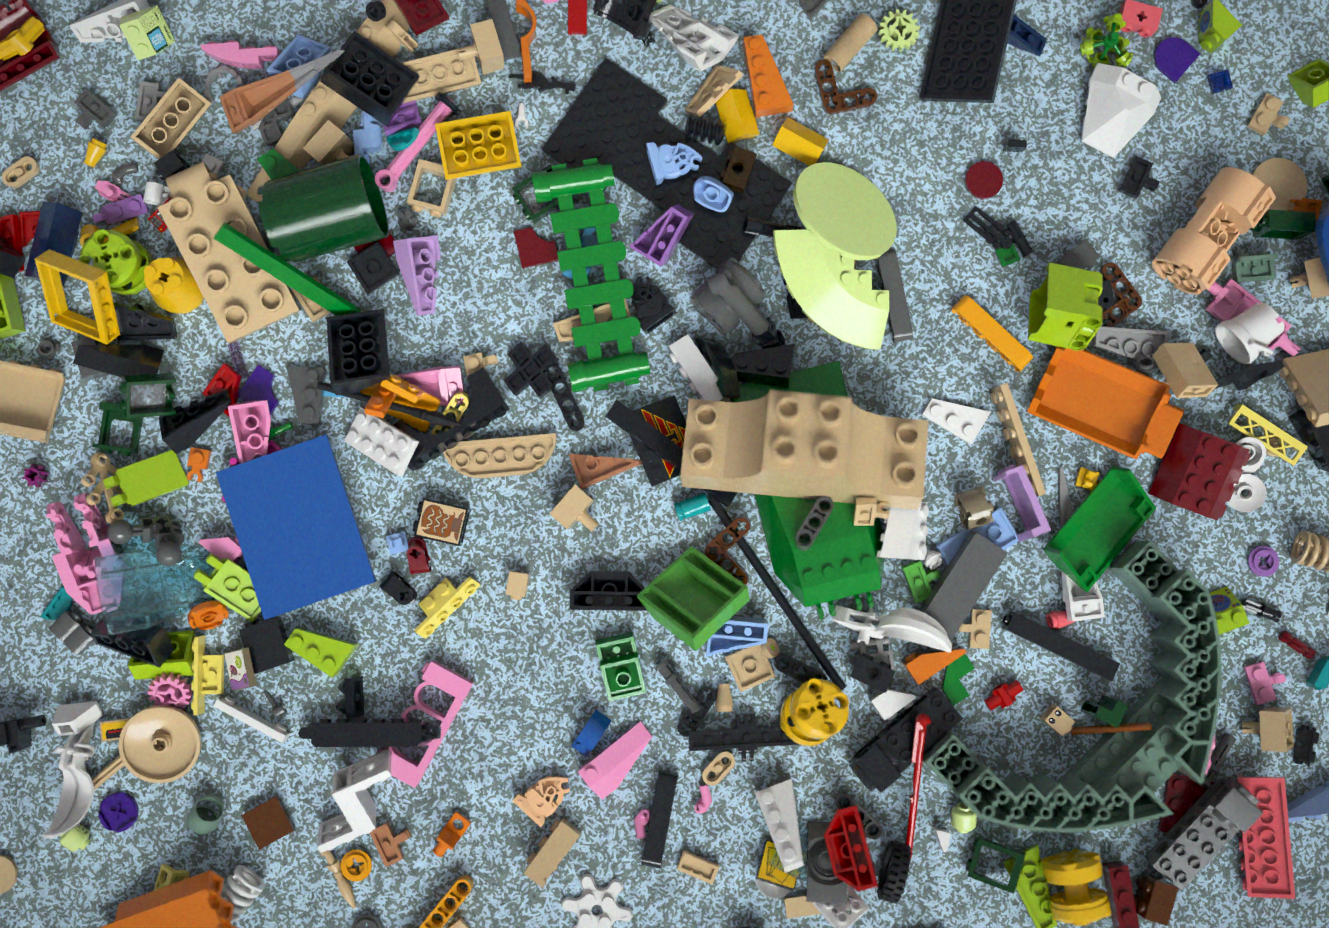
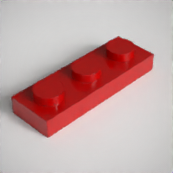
[0,214,25,273]

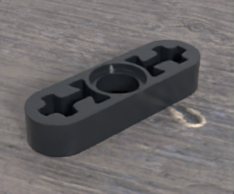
[677,686,717,737]

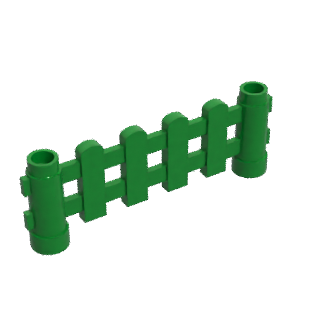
[531,158,650,393]

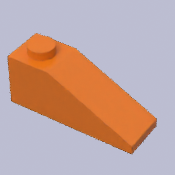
[902,647,967,685]

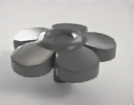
[398,209,418,231]

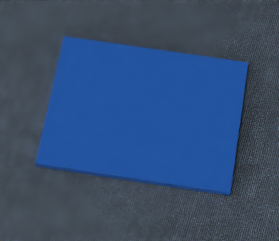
[216,434,377,620]

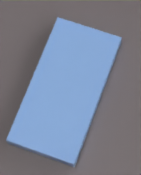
[935,507,1019,566]

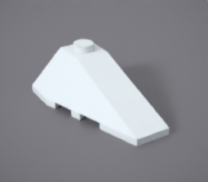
[69,0,150,42]

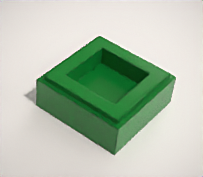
[995,243,1021,268]

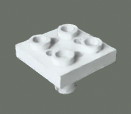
[813,885,870,928]

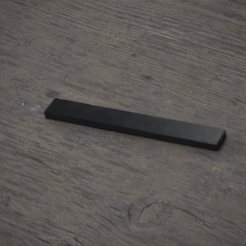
[605,400,738,507]

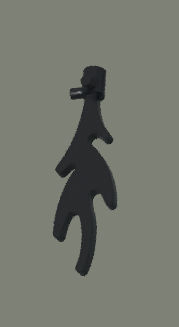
[508,71,576,94]

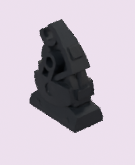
[631,276,677,335]

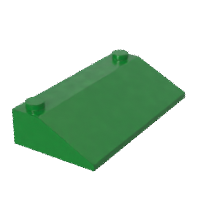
[1043,466,1156,592]

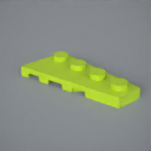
[1002,844,1058,928]

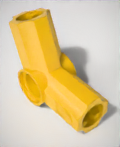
[0,17,45,61]

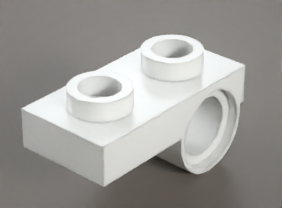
[143,181,171,206]

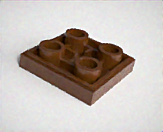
[241,795,296,850]

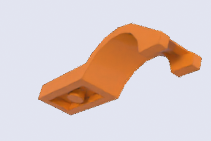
[515,0,537,82]

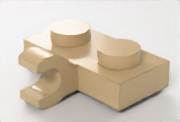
[1247,93,1290,136]
[853,497,890,526]
[958,609,992,649]

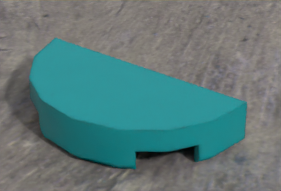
[387,127,420,151]
[40,585,72,620]

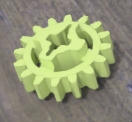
[878,9,920,52]

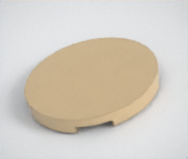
[1252,158,1307,211]

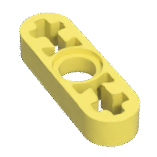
[432,392,470,434]

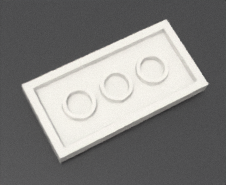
[344,407,419,476]

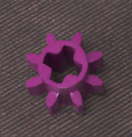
[22,464,50,488]

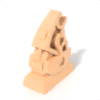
[512,775,570,827]

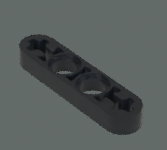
[545,363,585,432]

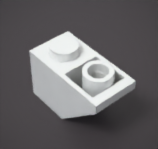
[869,689,916,720]
[52,701,103,736]

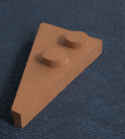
[569,454,642,489]

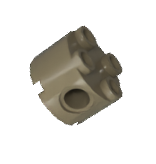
[954,486,994,530]

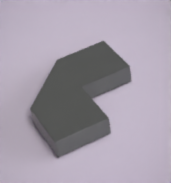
[259,98,295,146]

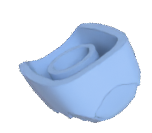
[693,176,734,212]

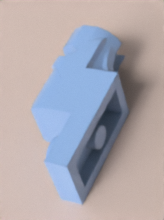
[353,111,383,165]

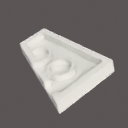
[922,398,991,445]

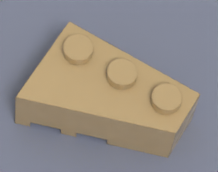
[524,818,581,888]

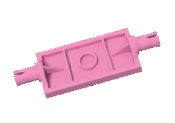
[1205,279,1301,357]

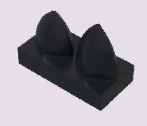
[336,676,364,718]

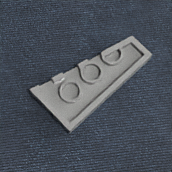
[1092,326,1169,369]

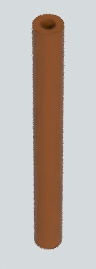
[1070,722,1152,735]

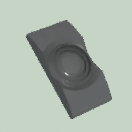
[806,821,848,905]

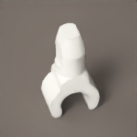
[515,103,529,129]

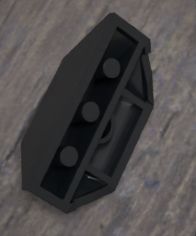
[570,571,648,611]

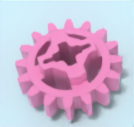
[147,672,193,709]

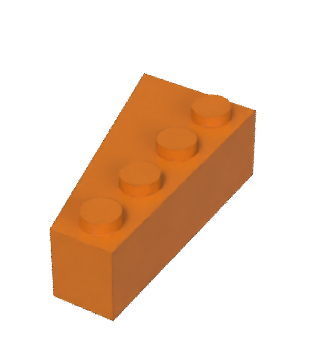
[742,35,794,118]

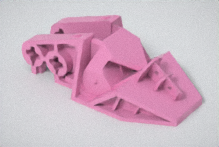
[46,493,127,615]

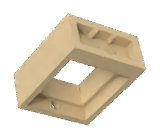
[407,159,457,218]

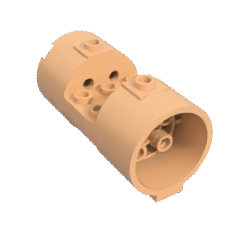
[1152,167,1276,295]

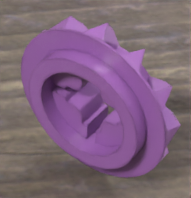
[1247,546,1279,577]

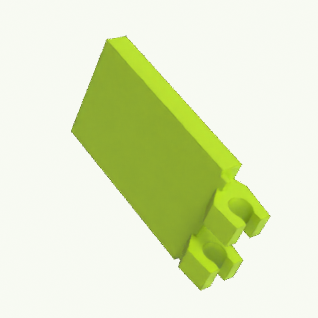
[103,450,189,507]
[193,552,261,622]

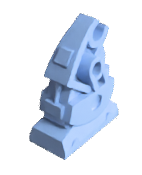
[646,142,703,185]

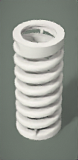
[221,865,265,925]

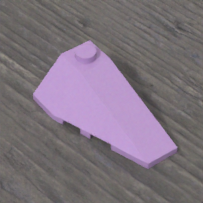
[393,235,441,316]

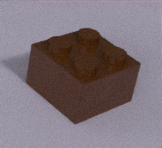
[1134,871,1179,926]

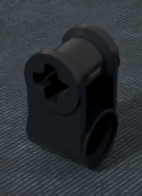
[379,571,417,605]

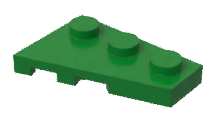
[257,149,301,180]

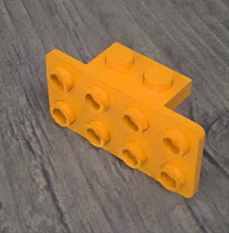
[359,373,441,432]

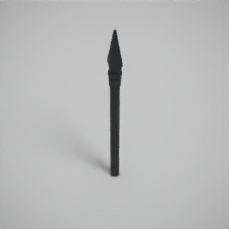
[317,381,463,427]

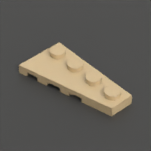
[553,300,631,342]

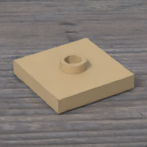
[724,645,776,692]

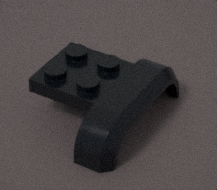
[593,0,656,40]

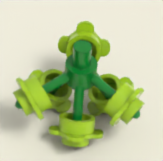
[1079,13,1134,68]

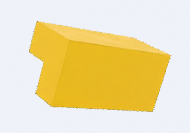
[715,89,760,144]
[772,117,829,166]

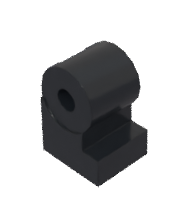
[1098,280,1114,310]

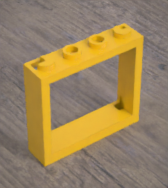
[35,249,120,345]

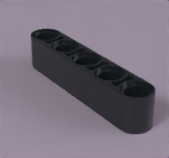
[641,770,678,869]

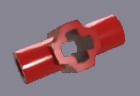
[984,680,1024,711]

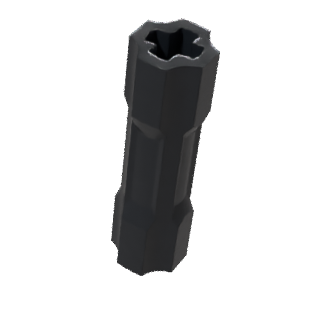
[742,216,801,238]

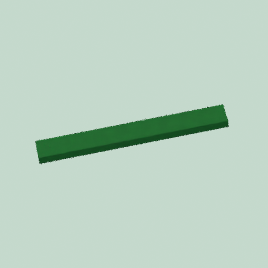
[213,222,361,316]

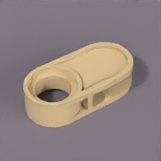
[385,20,418,53]

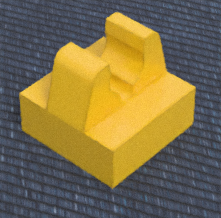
[1074,467,1099,491]

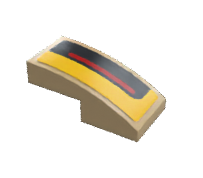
[99,717,131,742]

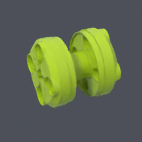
[78,229,154,295]

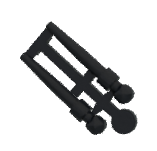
[963,206,1012,249]

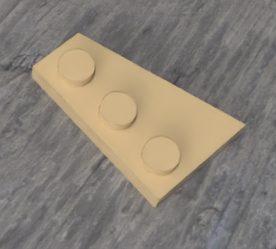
[684,65,743,118]

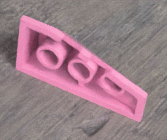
[228,400,271,464]
[578,721,652,800]

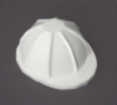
[1235,437,1266,474]

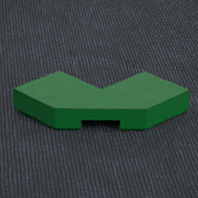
[942,654,975,706]

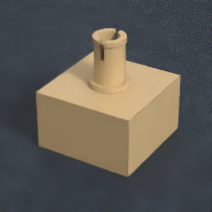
[456,19,504,75]
[303,120,355,165]
[1290,257,1329,299]
[549,484,599,532]
[1242,707,1294,752]

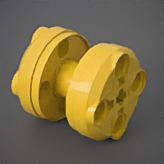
[780,679,849,746]
[1041,849,1112,926]

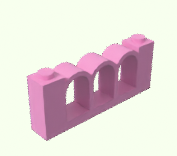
[376,660,474,788]

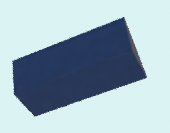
[25,201,83,286]

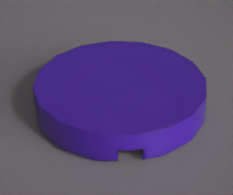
[98,792,139,832]

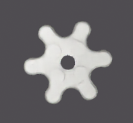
[561,874,633,928]

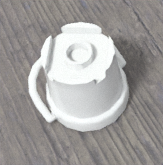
[1215,302,1285,365]

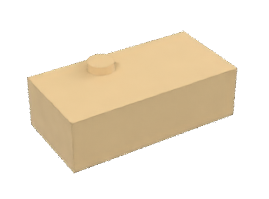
[130,78,211,160]

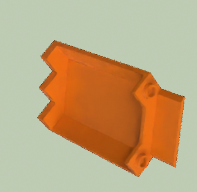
[1027,346,1184,460]
[99,870,237,928]

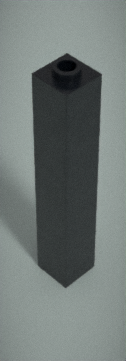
[1002,611,1120,681]

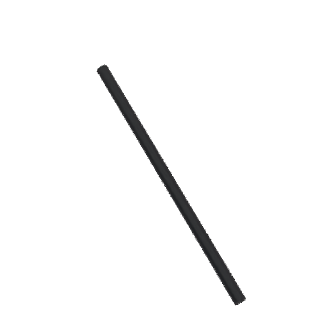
[708,497,846,690]

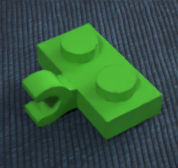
[901,560,941,603]

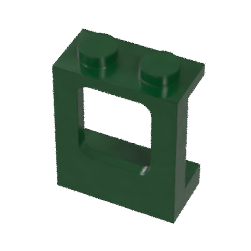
[92,401,143,456]

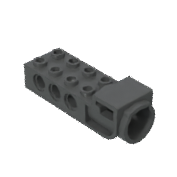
[1145,776,1263,891]

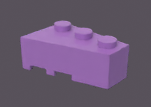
[629,204,694,266]

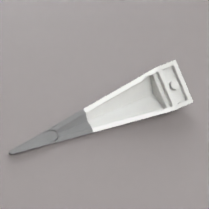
[1058,466,1105,622]

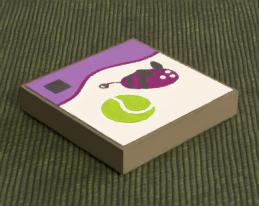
[224,647,257,691]

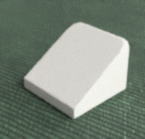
[933,826,951,852]

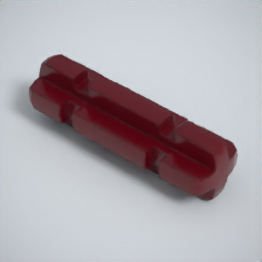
[1278,631,1316,659]

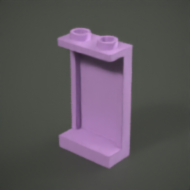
[993,464,1051,542]

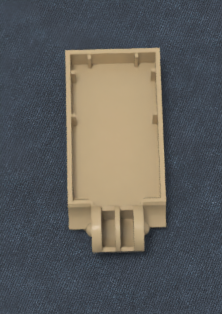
[157,161,301,343]

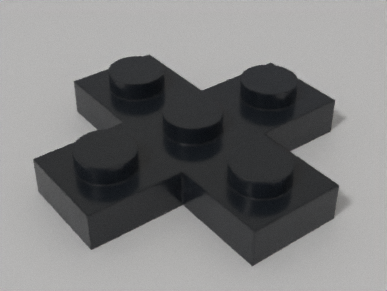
[504,342,559,398]

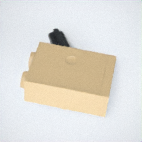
[1152,342,1218,398]

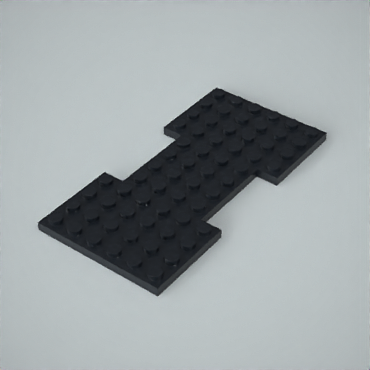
[542,58,792,269]

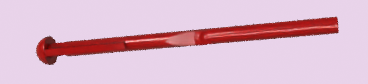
[905,713,931,859]

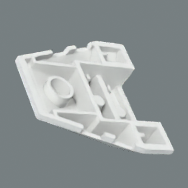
[649,5,739,71]
[1081,63,1161,158]

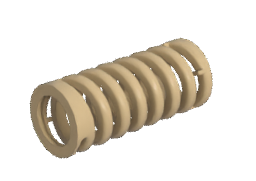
[1290,530,1329,573]

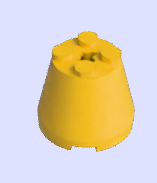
[144,256,204,314]

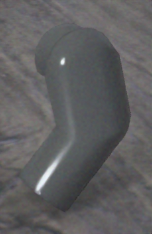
[112,163,139,185]

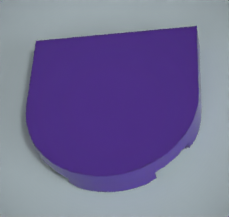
[1154,37,1200,84]

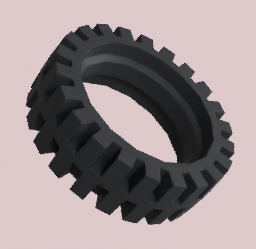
[877,840,911,904]

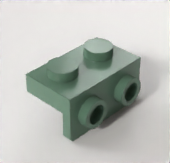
[1232,251,1278,283]

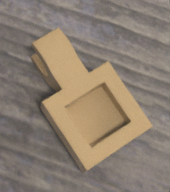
[463,352,498,375]

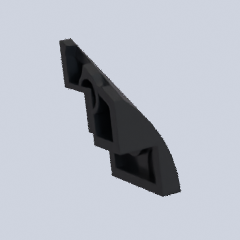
[1215,362,1285,391]

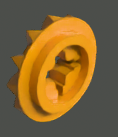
[340,849,372,882]

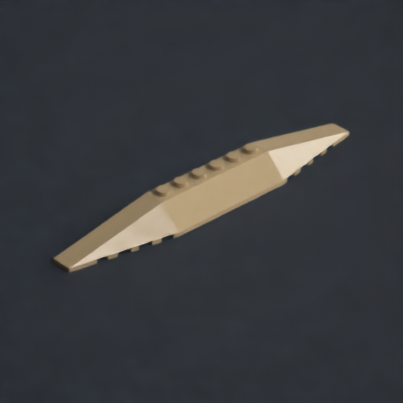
[246,0,409,202]

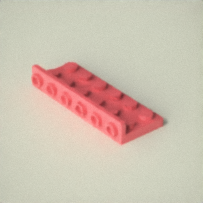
[1236,775,1295,899]

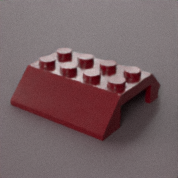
[0,0,60,91]
[1148,423,1251,520]

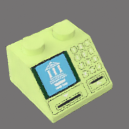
[119,5,175,60]

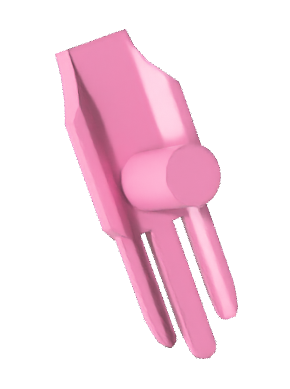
[95,180,132,202]

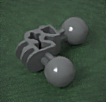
[107,516,184,567]

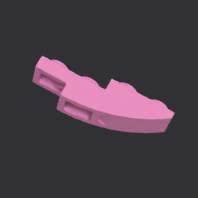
[201,40,281,69]

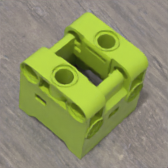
[1027,262,1103,351]

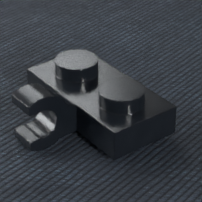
[1119,156,1160,199]

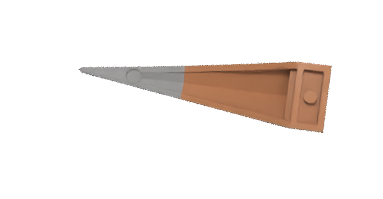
[219,49,345,133]

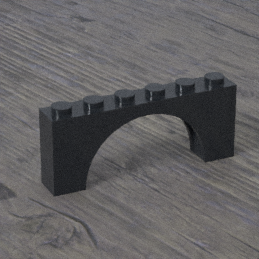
[393,367,510,471]

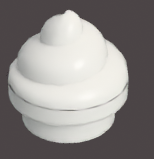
[924,550,943,570]

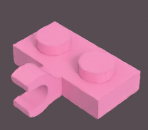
[1243,661,1286,705]

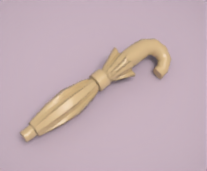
[320,850,357,909]

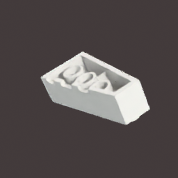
[668,334,731,402]
[755,779,804,873]

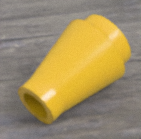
[83,138,107,168]

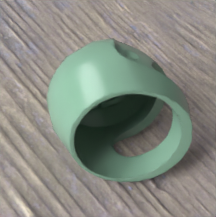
[187,795,224,835]

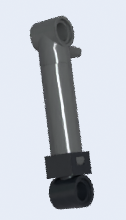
[708,269,785,349]

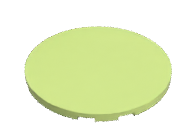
[793,162,897,260]

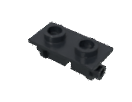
[1293,725,1319,767]

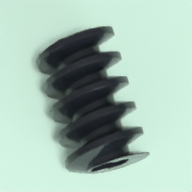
[685,113,727,146]

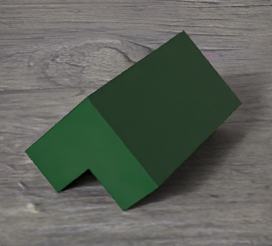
[1080,695,1129,728]

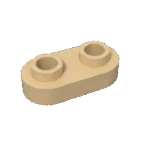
[2,156,40,188]
[702,750,735,786]

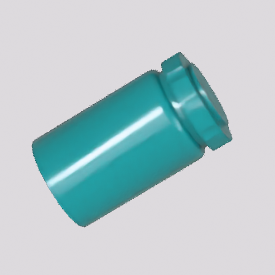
[674,493,711,521]

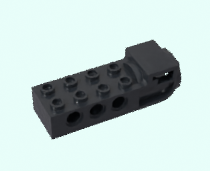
[849,687,963,793]

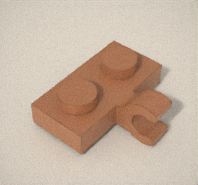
[370,822,411,867]

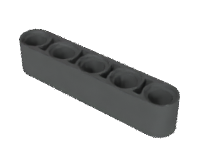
[875,249,913,343]

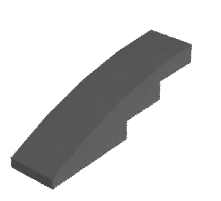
[486,0,521,61]

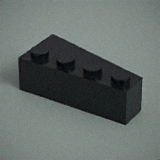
[90,615,174,668]

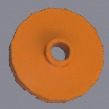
[188,601,229,630]

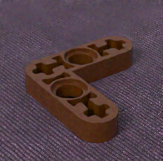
[815,60,877,115]
[1100,262,1142,327]
[705,516,751,585]

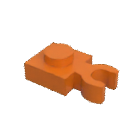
[1287,198,1323,219]
[187,447,212,482]

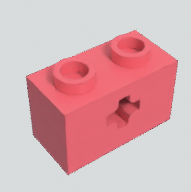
[1119,0,1163,37]

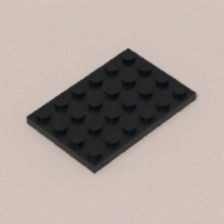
[919,0,1017,103]

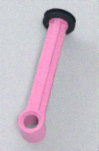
[375,92,461,192]

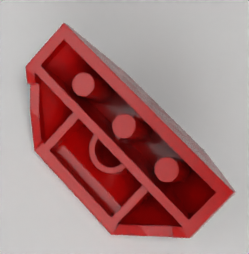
[824,806,878,891]

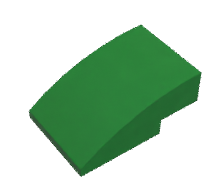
[595,632,646,701]

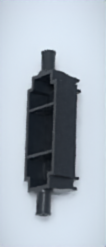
[0,715,46,754]

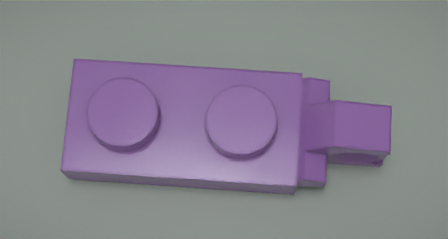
[92,194,150,224]

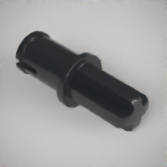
[1006,220,1034,258]
[1241,598,1282,622]

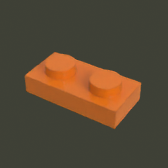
[365,384,397,418]

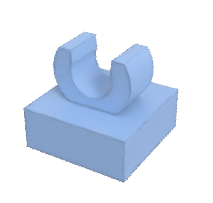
[386,531,408,555]

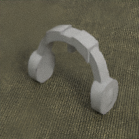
[204,66,246,104]

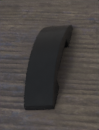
[695,337,740,399]

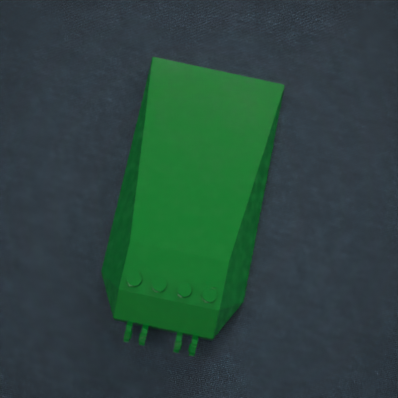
[731,361,885,620]

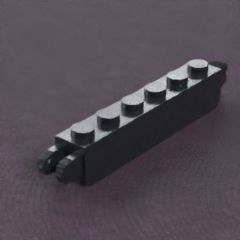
[298,718,441,747]

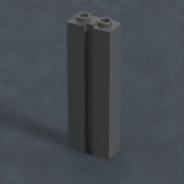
[918,530,1008,650]

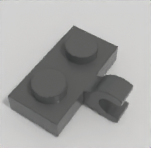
[74,88,117,130]

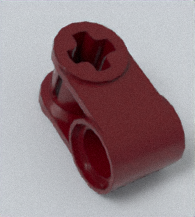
[407,536,431,575]

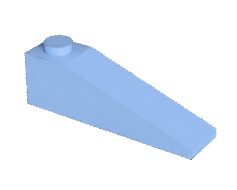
[1287,781,1329,822]

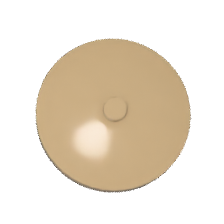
[119,705,202,783]

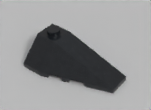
[73,344,164,387]
[158,390,232,454]

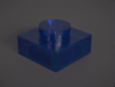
[1207,70,1233,94]

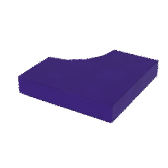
[237,364,280,415]

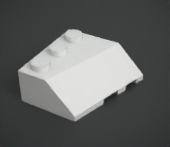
[877,502,929,560]

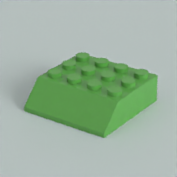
[637,546,750,651]

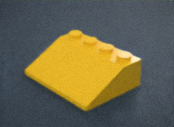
[435,111,522,180]

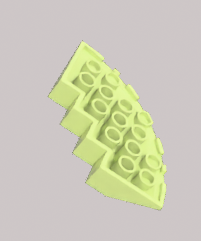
[773,229,889,350]

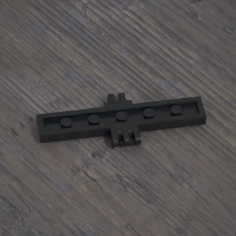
[688,713,800,762]

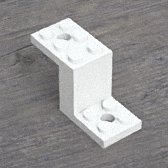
[317,749,392,853]

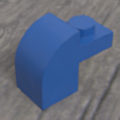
[571,710,612,757]

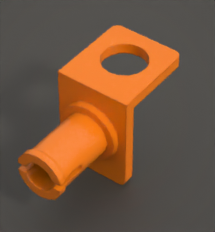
[433,811,471,857]

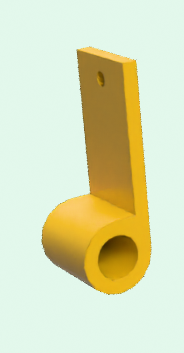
[80,216,139,247]

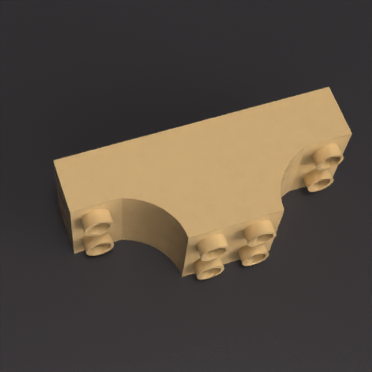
[681,391,928,510]

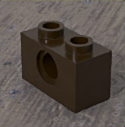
[720,146,757,194]

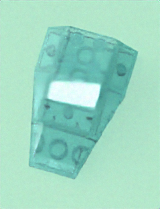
[94,552,217,635]

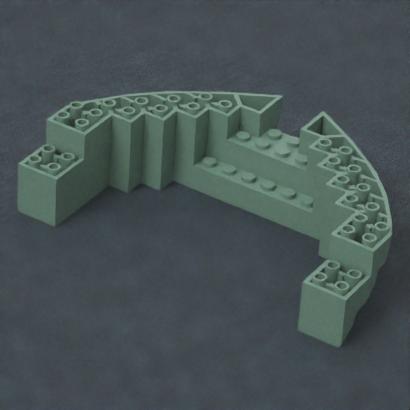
[923,541,1222,832]

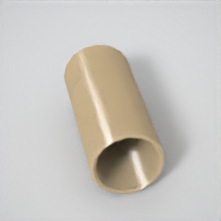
[823,13,878,72]

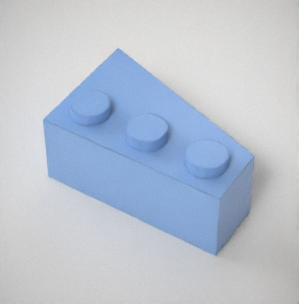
[706,616,768,657]

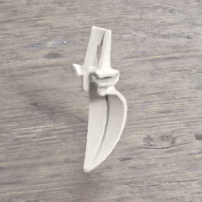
[832,605,952,653]
[42,722,95,838]

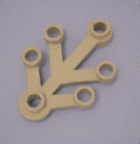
[81,452,124,524]

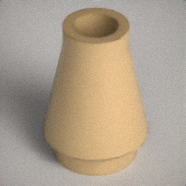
[715,684,734,712]

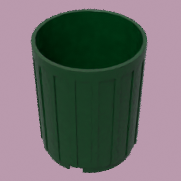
[257,153,389,263]

